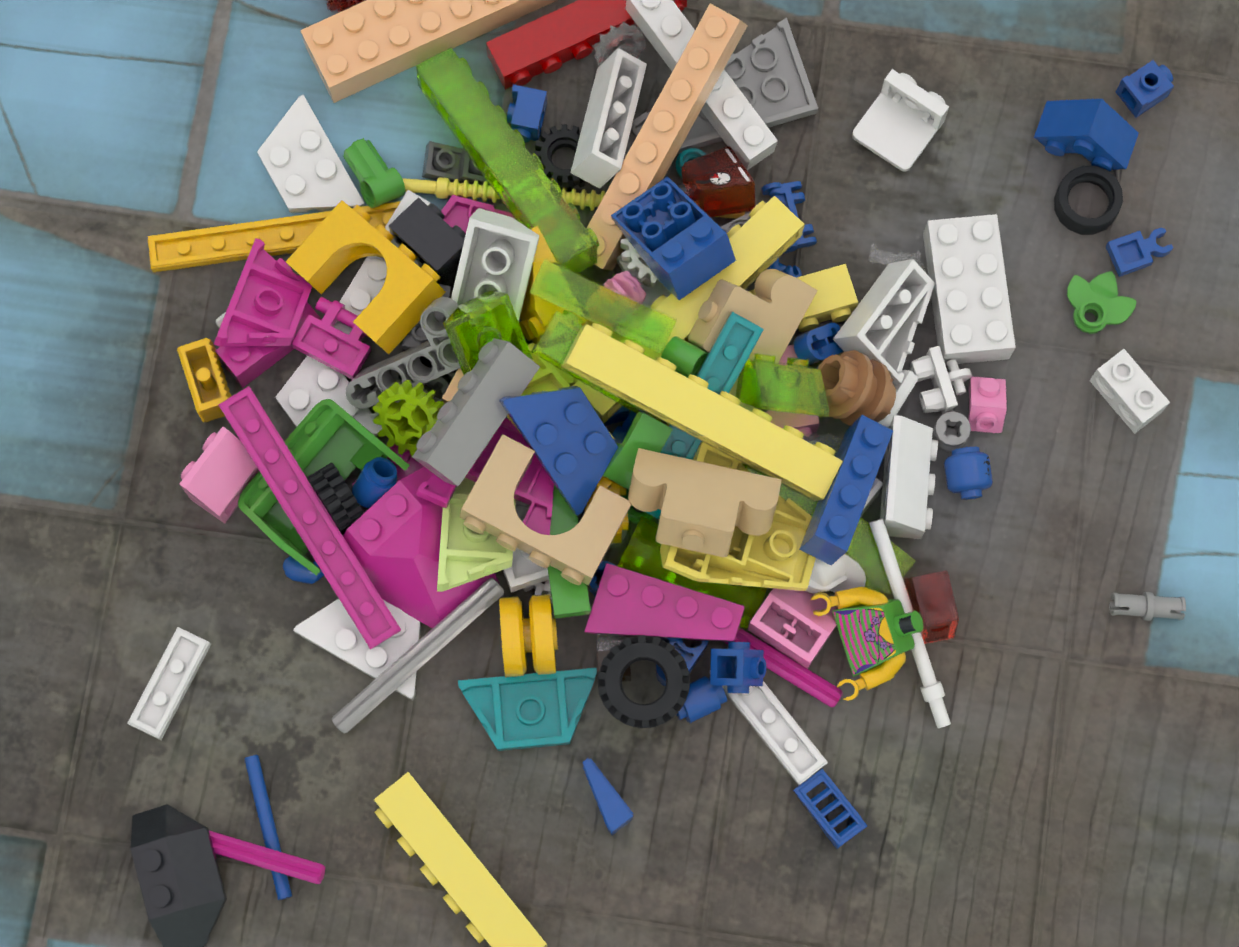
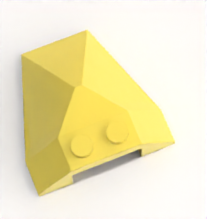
[660,441,816,591]

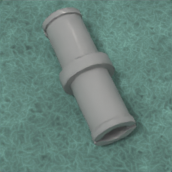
[1109,592,1186,621]

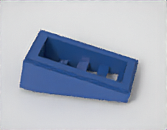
[582,758,634,836]
[793,769,867,850]

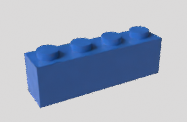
[799,415,893,566]

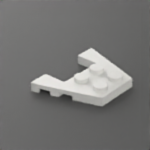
[276,321,406,436]

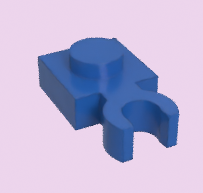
[1105,228,1173,277]

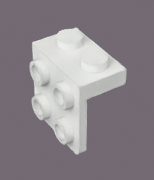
[852,69,949,172]

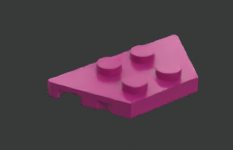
[214,238,312,346]

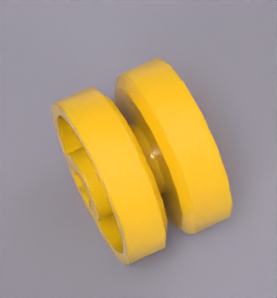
[499,594,558,677]

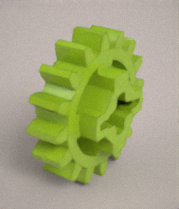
[373,380,445,456]

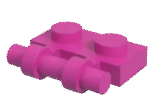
[291,297,371,379]

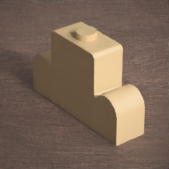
[688,269,818,412]
[628,448,782,557]

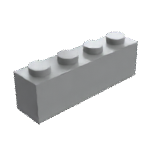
[412,338,540,486]

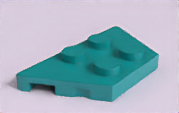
[458,668,597,751]

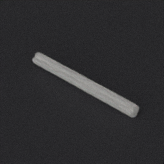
[332,578,504,733]

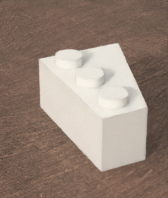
[833,259,935,385]

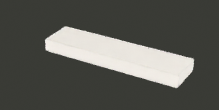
[709,670,828,786]

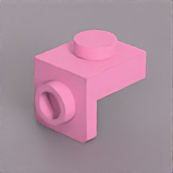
[968,377,1007,433]

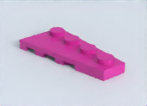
[584,563,745,642]

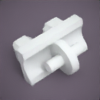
[910,346,972,415]

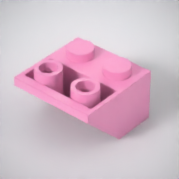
[180,427,259,524]
[748,588,838,669]

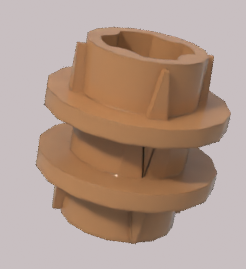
[813,350,896,426]

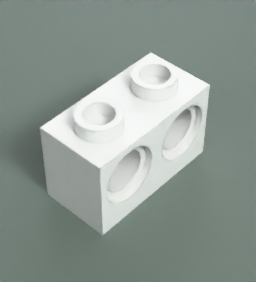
[1089,349,1170,434]

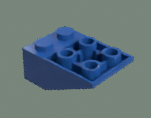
[611,176,736,300]

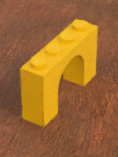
[286,200,446,354]

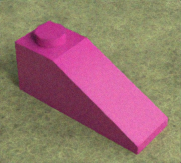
[215,302,322,388]

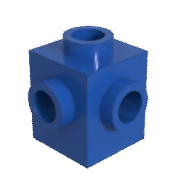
[710,642,766,693]

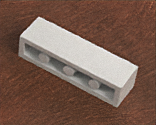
[570,48,647,189]

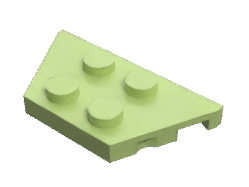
[437,478,516,592]

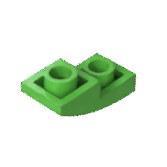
[602,412,673,490]

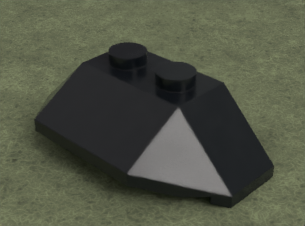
[130,804,227,947]

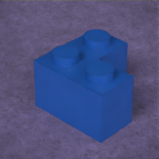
[1034,99,1139,172]

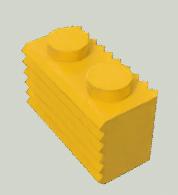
[177,338,232,422]

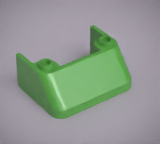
[238,399,410,576]

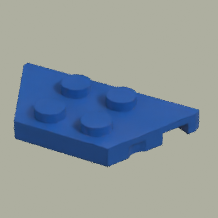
[499,386,618,516]

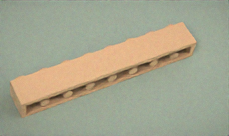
[574,3,748,271]

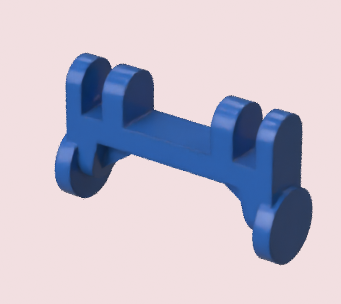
[761,181,817,254]

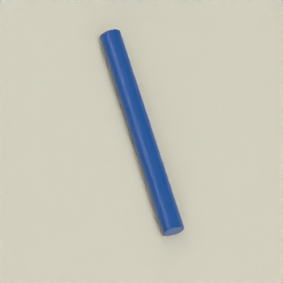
[244,755,292,900]

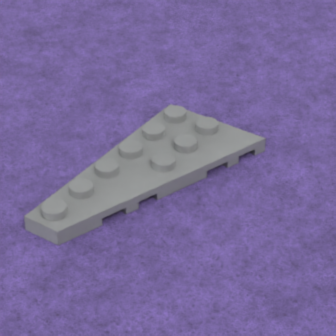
[623,17,818,161]

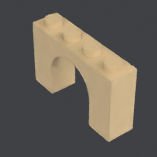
[460,434,631,586]

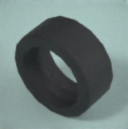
[1054,166,1123,235]

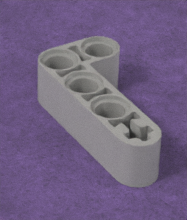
[345,297,476,409]

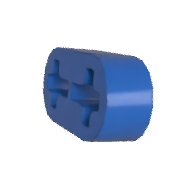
[794,323,843,365]

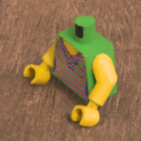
[811,587,923,701]

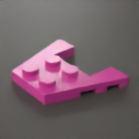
[417,418,554,535]

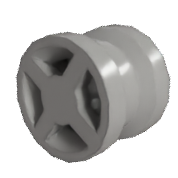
[932,411,971,452]

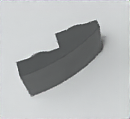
[422,141,499,186]

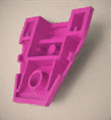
[343,467,501,628]

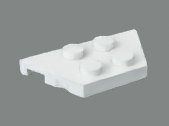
[257,95,365,213]
[293,599,421,701]

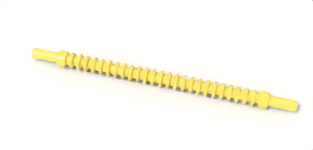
[402,177,745,219]

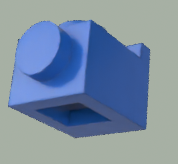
[1116,60,1174,118]
[506,84,548,143]

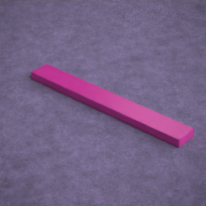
[218,386,401,649]

